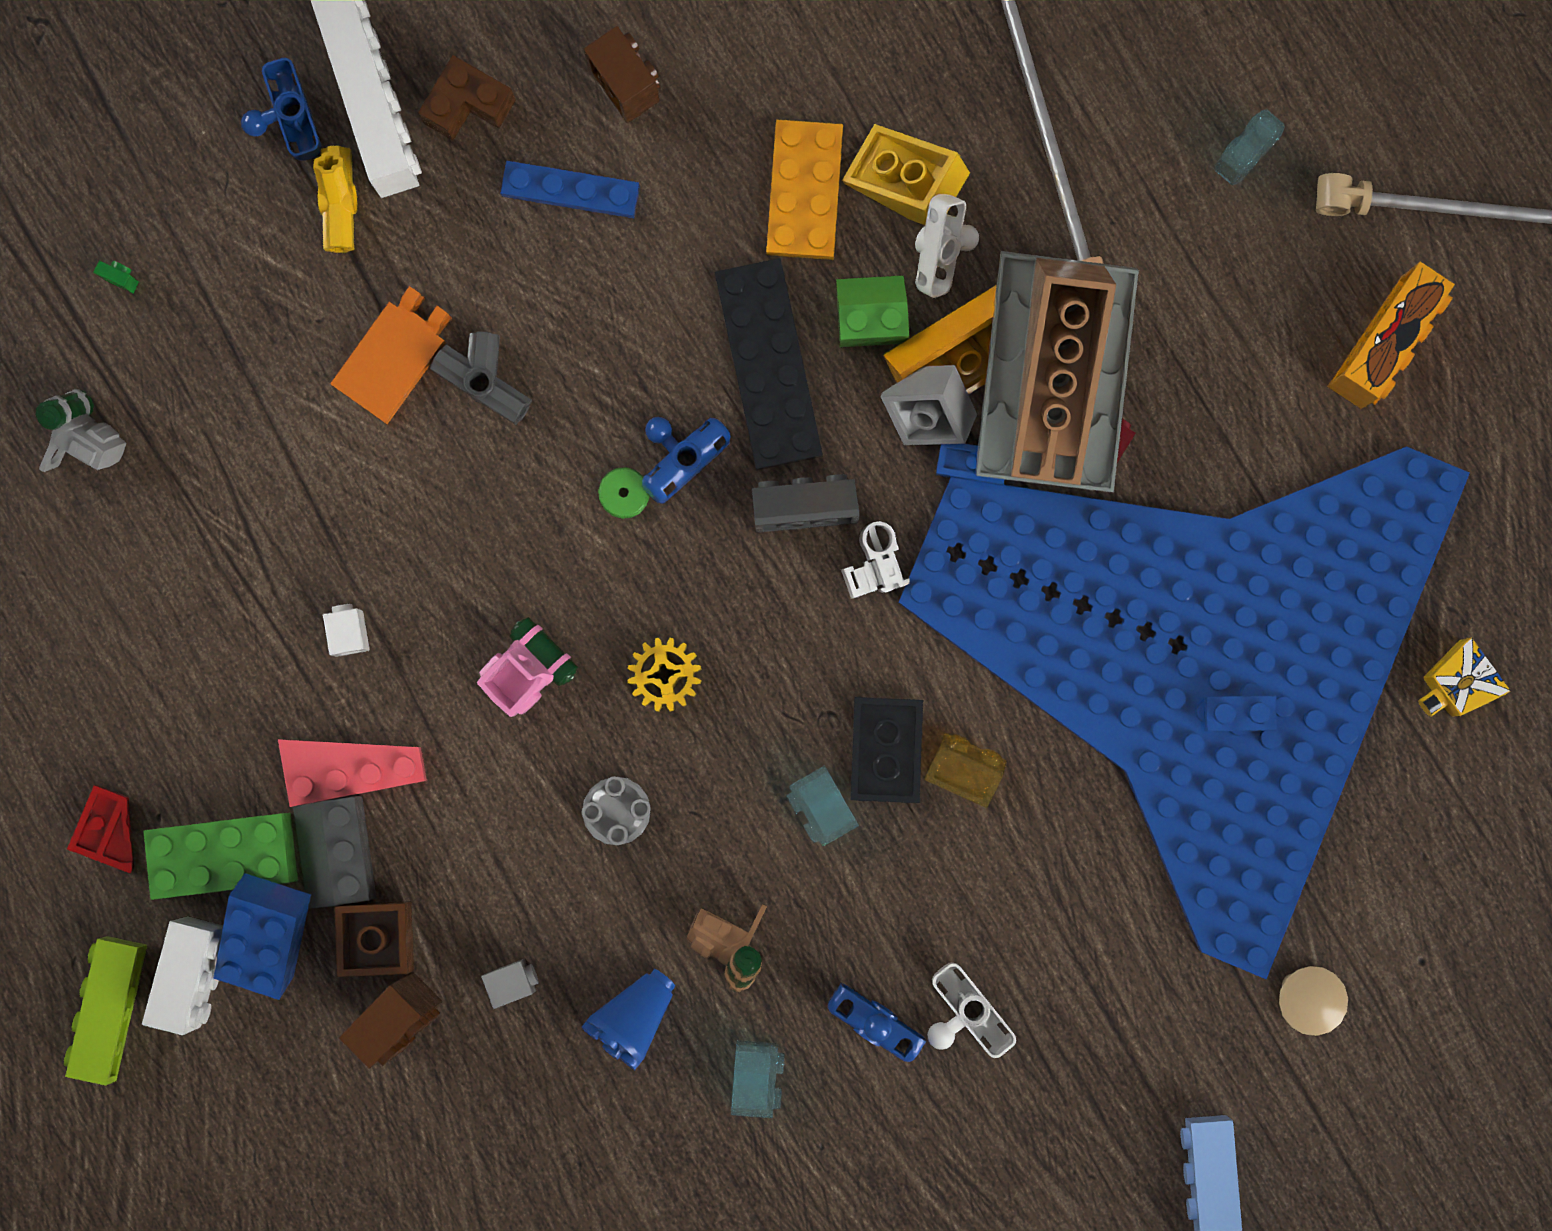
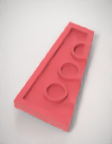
[278,739,427,807]

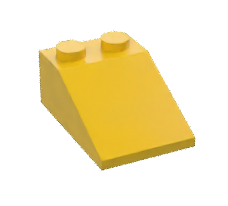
[842,124,970,225]

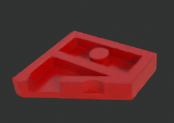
[67,784,134,873]

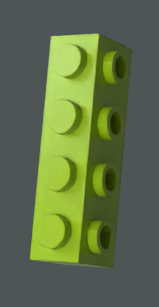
[64,936,147,1086]

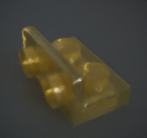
[924,733,1007,808]

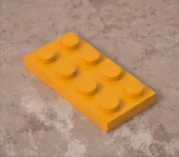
[766,120,843,260]

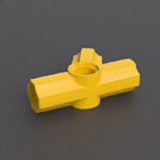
[313,146,357,253]

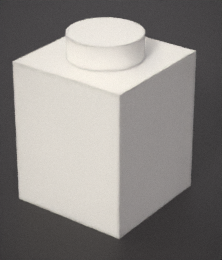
[323,604,370,657]

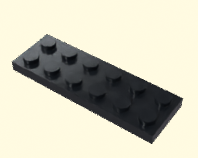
[715,258,823,471]

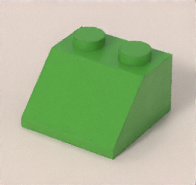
[836,276,909,347]

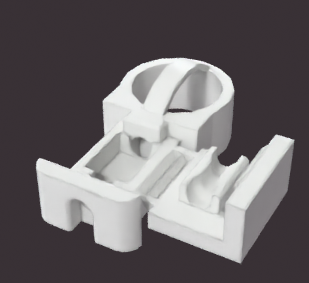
[841,521,910,599]

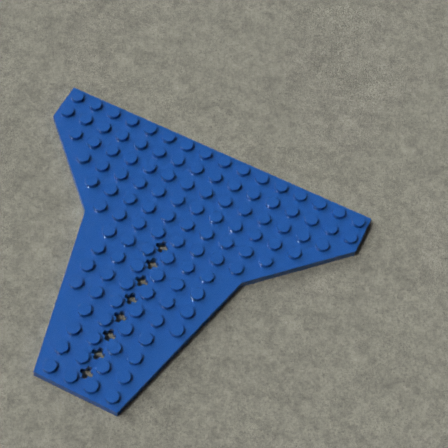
[898,447,1470,979]

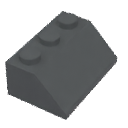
[752,474,860,533]
[293,796,377,909]

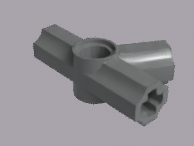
[430,331,532,425]

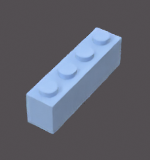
[1180,1115,1242,1231]

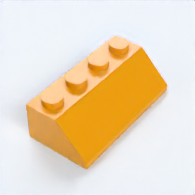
[883,285,997,394]

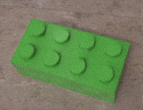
[143,813,298,900]

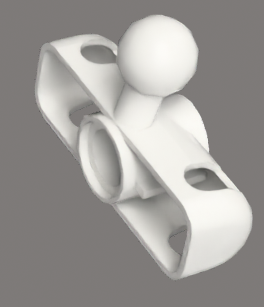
[915,194,979,298]
[927,963,1016,1058]

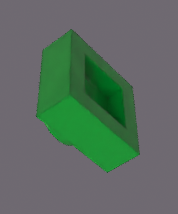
[93,260,139,294]

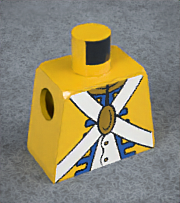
[1418,637,1510,717]

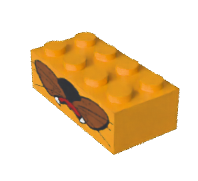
[1327,261,1455,409]

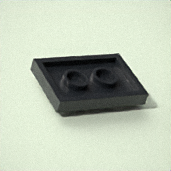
[850,697,923,803]

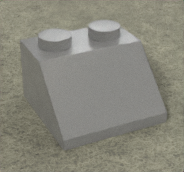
[881,365,977,445]

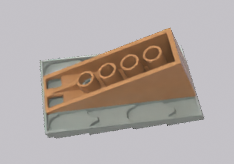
[976,251,1139,492]

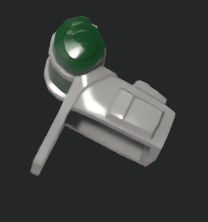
[36,389,126,472]

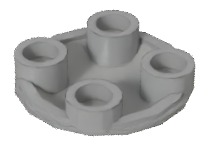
[582,776,651,845]

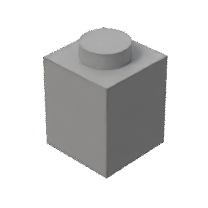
[481,959,539,1009]

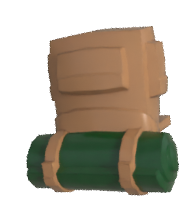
[687,904,767,992]

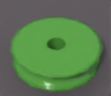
[598,467,649,519]

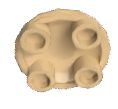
[1279,966,1348,1036]

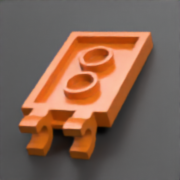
[330,286,452,424]

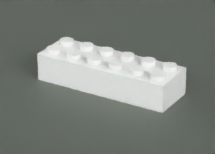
[311,0,422,198]

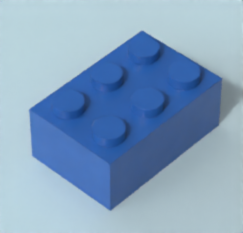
[213,873,311,1000]

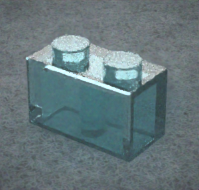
[786,765,859,846]
[731,1040,785,1118]

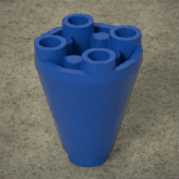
[581,969,676,1070]

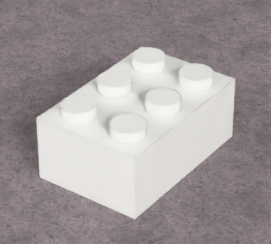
[142,917,223,1035]

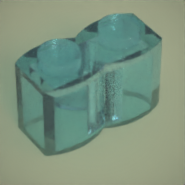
[1214,109,1285,185]

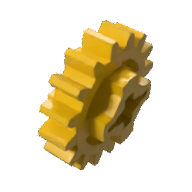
[627,638,702,712]

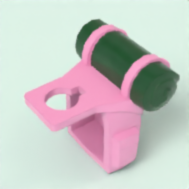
[477,617,578,717]

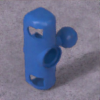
[241,57,322,161]
[642,417,731,504]
[828,983,927,1062]

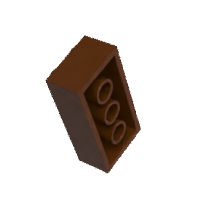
[339,972,443,1069]

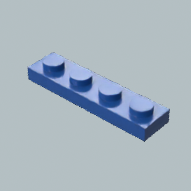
[501,161,640,218]

